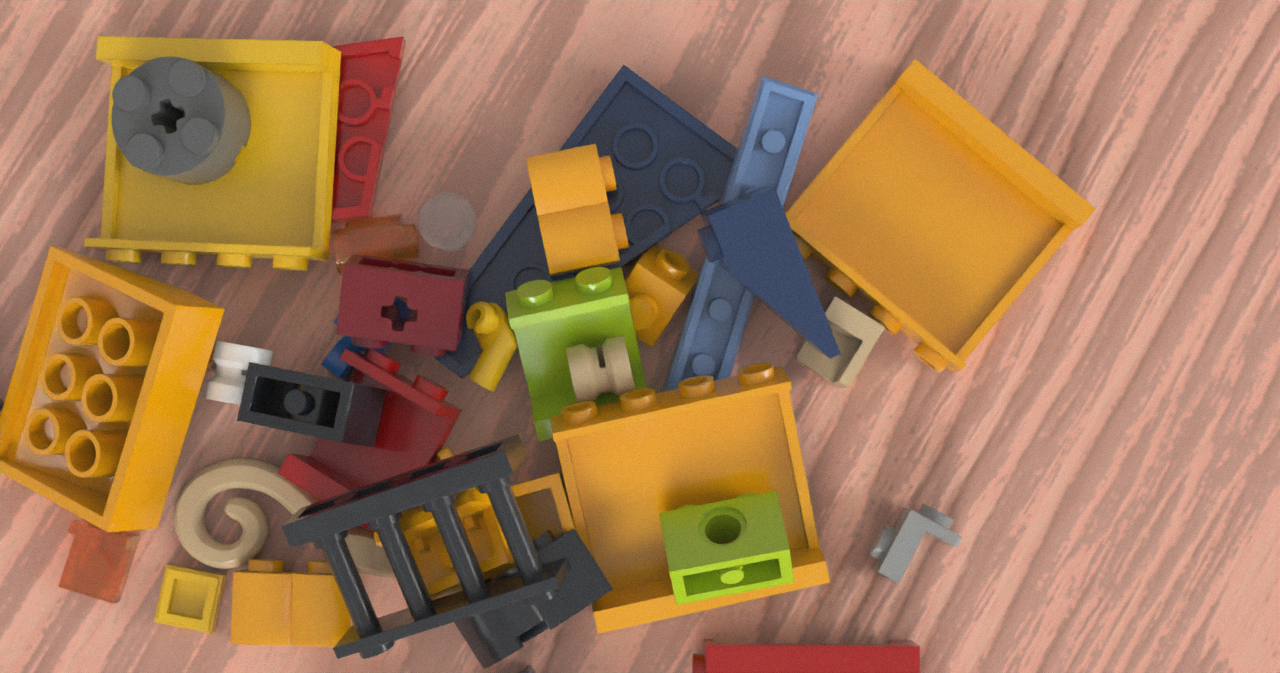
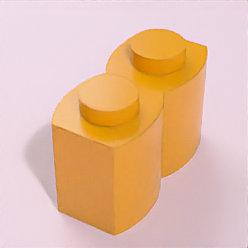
[526,144,629,277]
[230,559,354,647]

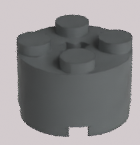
[111,57,251,185]

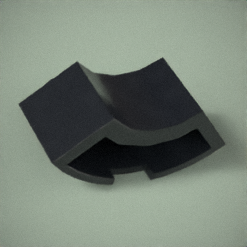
[454,528,613,669]

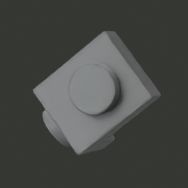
[869,504,962,583]

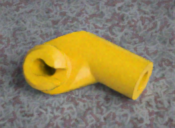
[466,301,517,392]

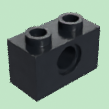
[237,362,386,447]

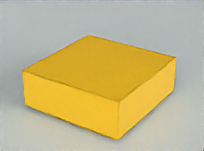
[154,563,227,633]

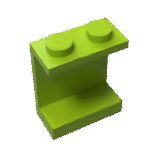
[505,267,647,442]

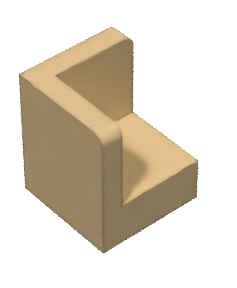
[796,296,885,389]

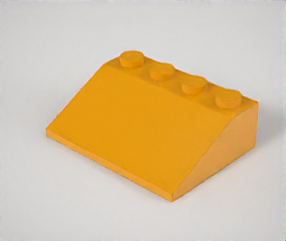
[0,246,225,532]

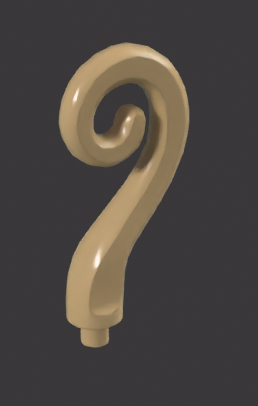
[173,458,396,578]

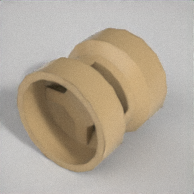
[566,335,635,402]

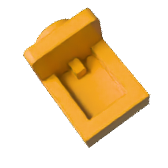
[625,245,698,347]

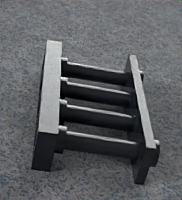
[281,434,572,659]

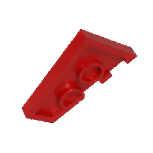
[331,36,406,224]

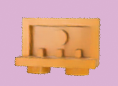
[373,487,516,600]

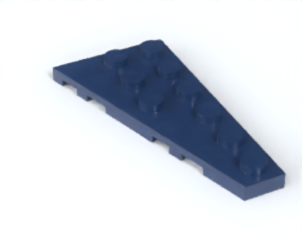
[433,65,737,379]

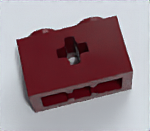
[336,254,470,357]

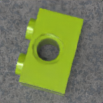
[659,491,794,605]

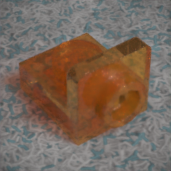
[58,519,141,604]

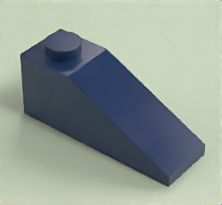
[697,186,841,358]

